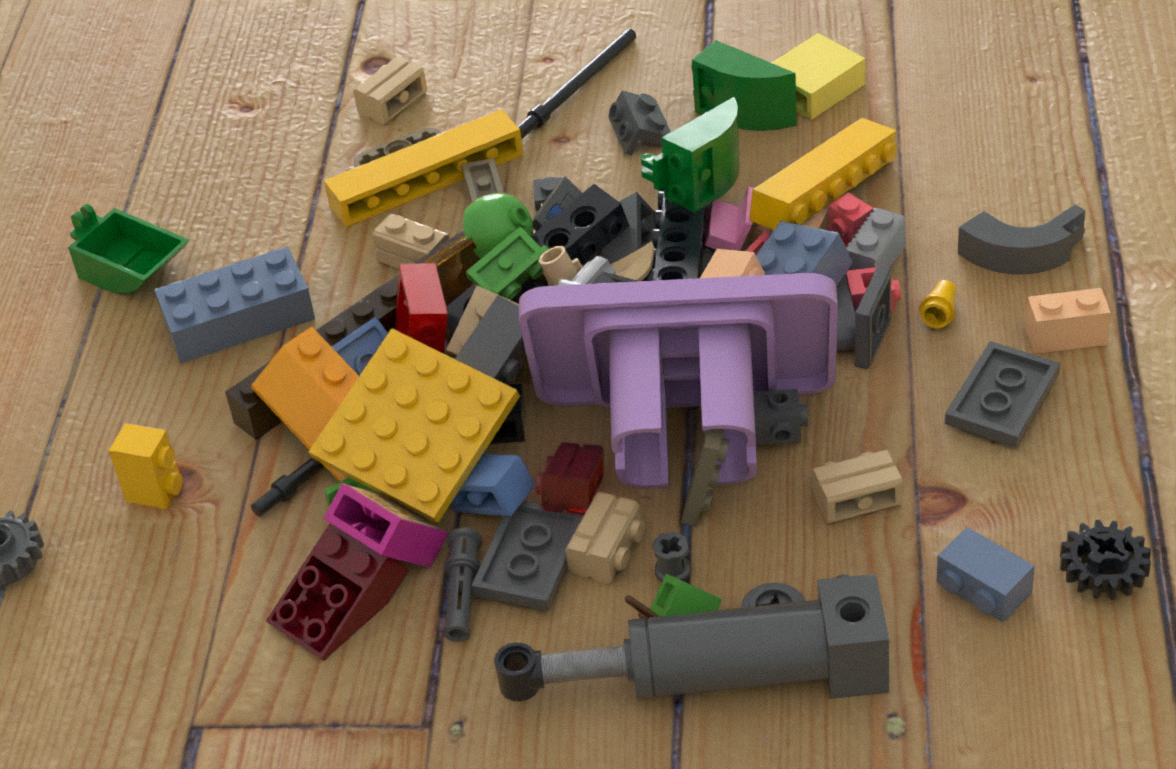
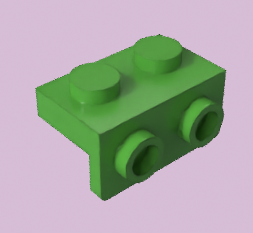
[466,226,549,300]

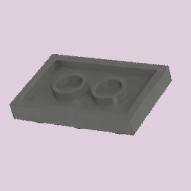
[945,341,1061,448]
[471,501,585,611]

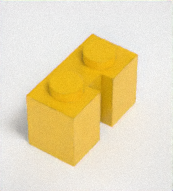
[108,423,183,509]

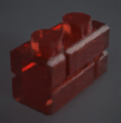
[535,442,604,515]

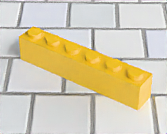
[324,109,523,227]
[749,118,897,230]

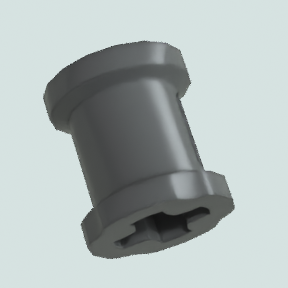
[653,532,690,582]

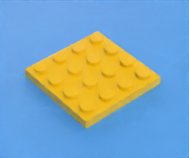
[308,328,520,524]

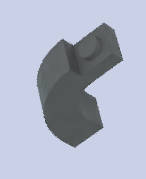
[958,204,1085,274]

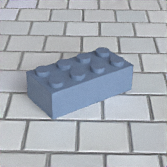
[756,221,853,286]
[154,247,315,363]

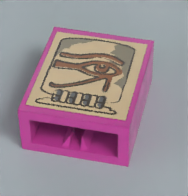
[324,483,449,568]

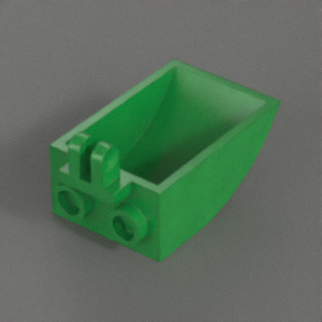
[691,40,797,131]
[641,97,740,212]
[68,204,190,294]

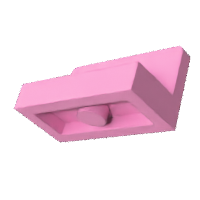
[705,186,754,251]

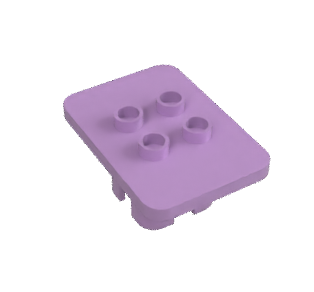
[519,273,838,489]

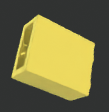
[772,33,866,120]

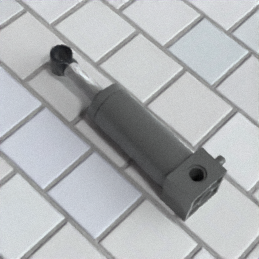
[494,574,889,702]

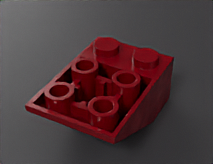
[266,523,409,661]

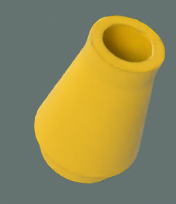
[919,280,957,329]

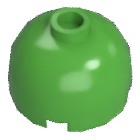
[463,192,534,258]

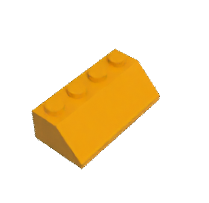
[251,326,359,482]

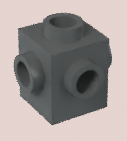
[753,389,808,445]

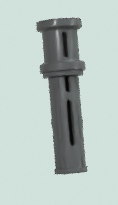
[444,527,482,642]

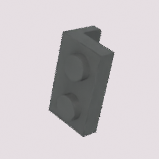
[608,91,671,155]

